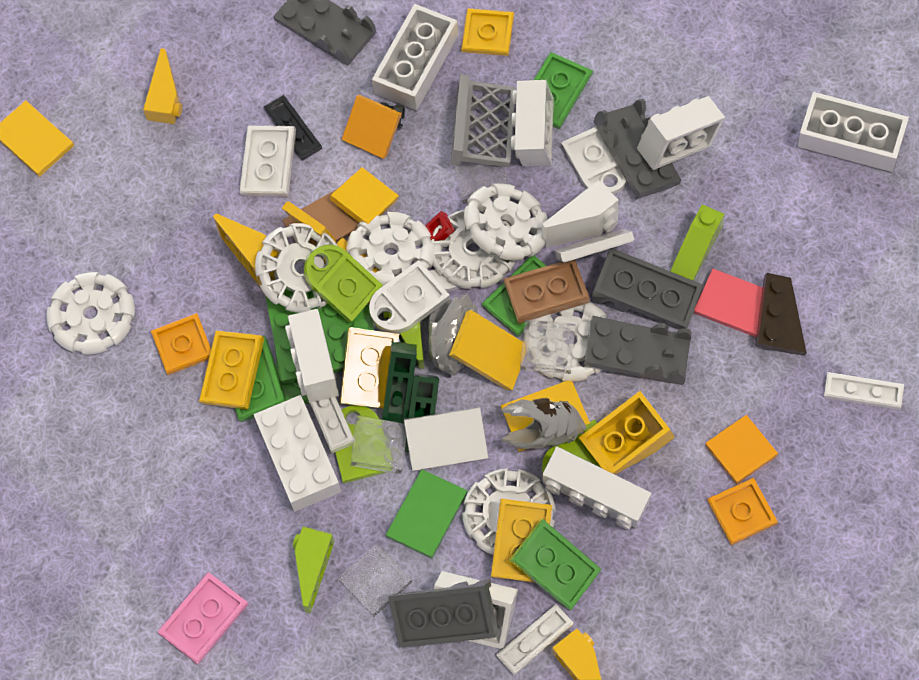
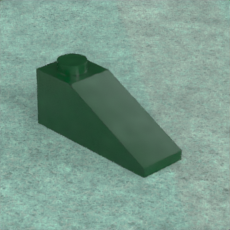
[382,342,417,426]
[404,373,439,452]

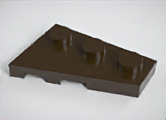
[755,273,807,356]

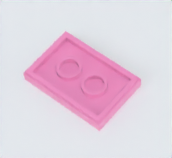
[158,572,248,665]

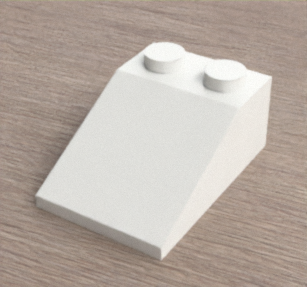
[542,180,618,248]

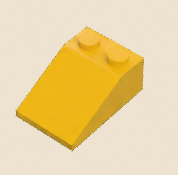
[213,213,280,287]
[579,391,675,475]

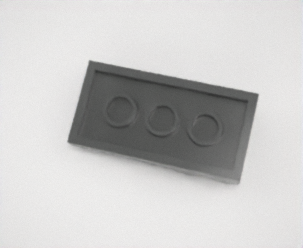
[273,0,377,66]
[593,99,681,199]
[592,248,703,329]
[584,316,692,385]
[388,579,501,648]

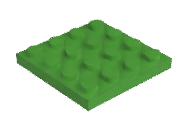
[265,288,374,384]

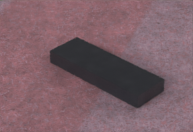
[264,94,322,161]

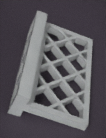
[450,74,516,167]

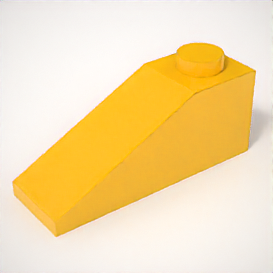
[143,48,182,124]
[552,628,601,680]

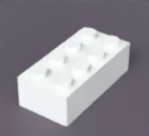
[372,4,459,111]
[798,92,909,172]
[253,395,341,512]
[543,447,652,530]

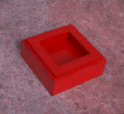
[425,211,455,241]

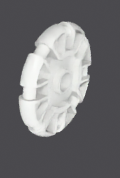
[464,183,548,261]
[430,209,516,290]
[347,212,434,287]
[255,223,337,313]
[46,272,135,355]
[525,302,607,382]
[462,468,556,555]

